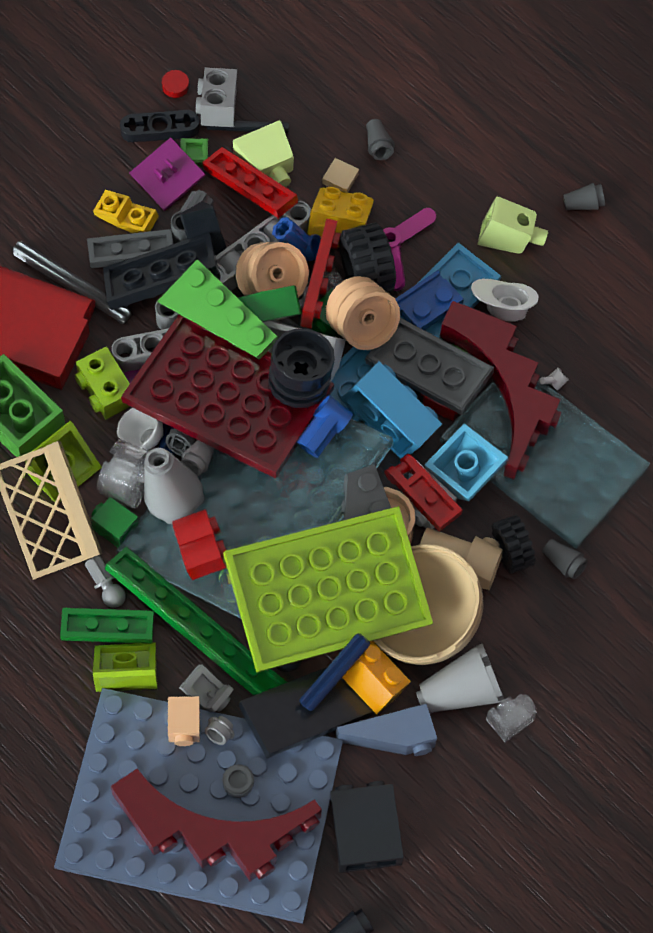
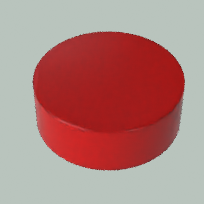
[162,70,189,98]

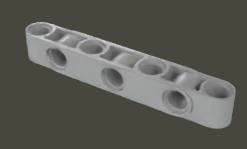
[155,201,311,330]

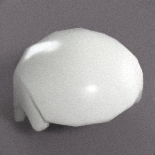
[117,408,163,453]

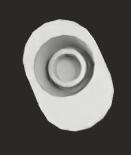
[471,279,539,322]

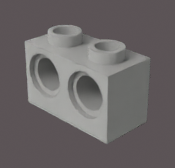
[196,67,237,127]

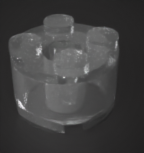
[97,439,149,508]

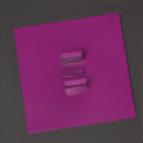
[129,137,206,211]

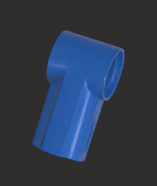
[272,217,321,262]
[296,395,353,458]

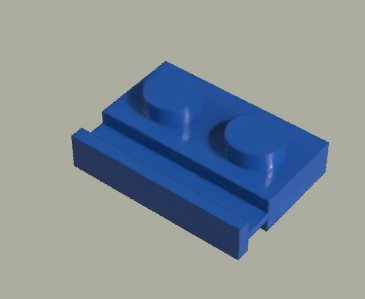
[395,270,464,330]

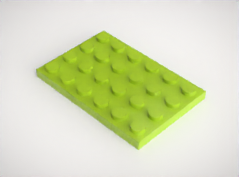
[223,506,433,673]

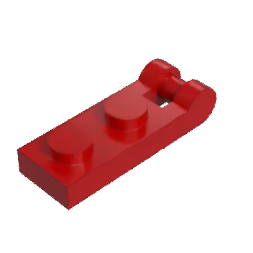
[384,453,463,532]

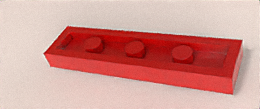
[202,147,299,219]
[300,219,341,329]

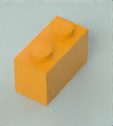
[342,641,411,715]

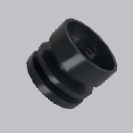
[268,329,335,408]

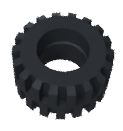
[339,222,396,292]

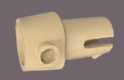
[420,527,503,590]

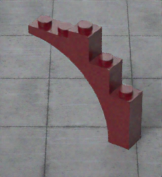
[440,301,562,480]
[111,768,322,881]

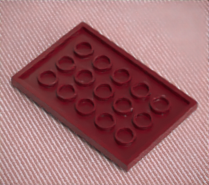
[121,314,334,479]

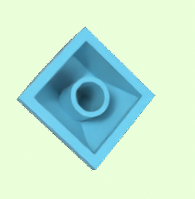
[425,423,509,502]

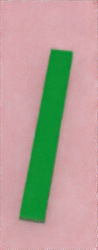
[105,547,287,696]

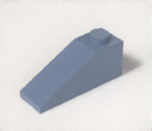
[336,704,437,756]

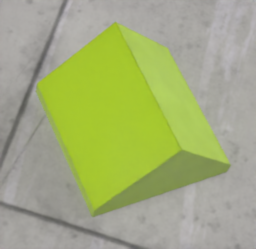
[25,421,102,502]
[93,642,157,692]

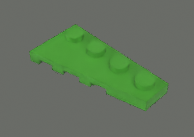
[157,259,279,360]

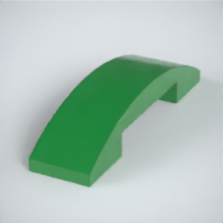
[238,285,302,322]

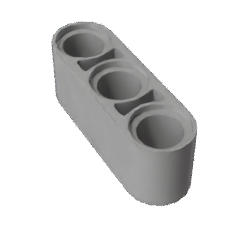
[112,328,169,373]

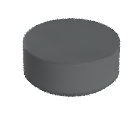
[222,764,254,798]

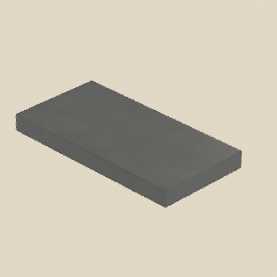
[365,318,494,416]

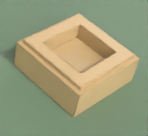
[322,158,359,193]

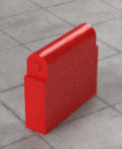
[0,266,95,390]

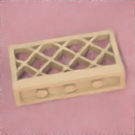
[0,441,103,580]

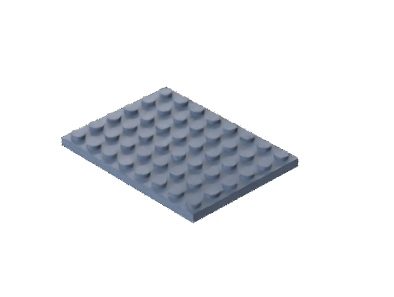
[54,688,343,924]

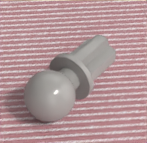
[85,555,126,608]

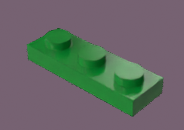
[60,608,154,644]

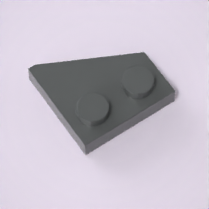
[341,464,391,520]

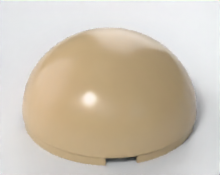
[374,544,484,665]

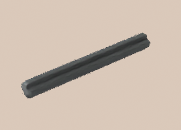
[12,241,132,324]

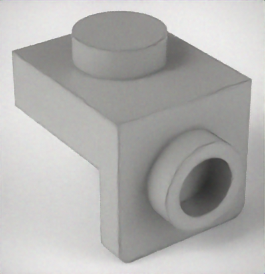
[179,665,234,712]

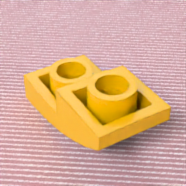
[93,190,159,233]

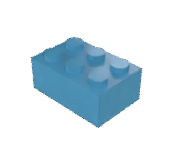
[341,361,442,459]

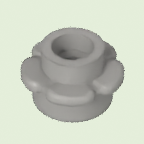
[205,716,235,745]

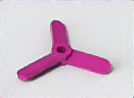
[366,208,436,291]

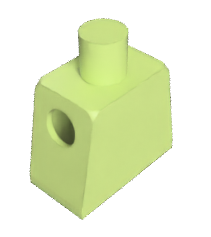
[233,120,294,187]
[477,196,548,254]

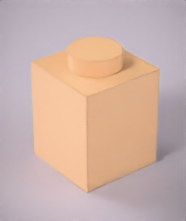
[168,696,200,746]

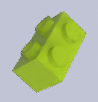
[75,346,130,420]

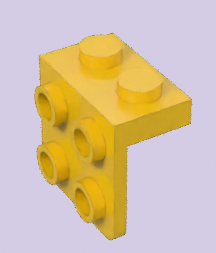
[307,187,374,248]

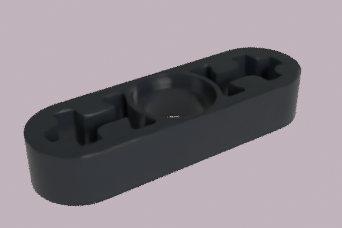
[120,110,200,142]

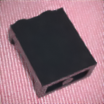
[330,781,404,873]

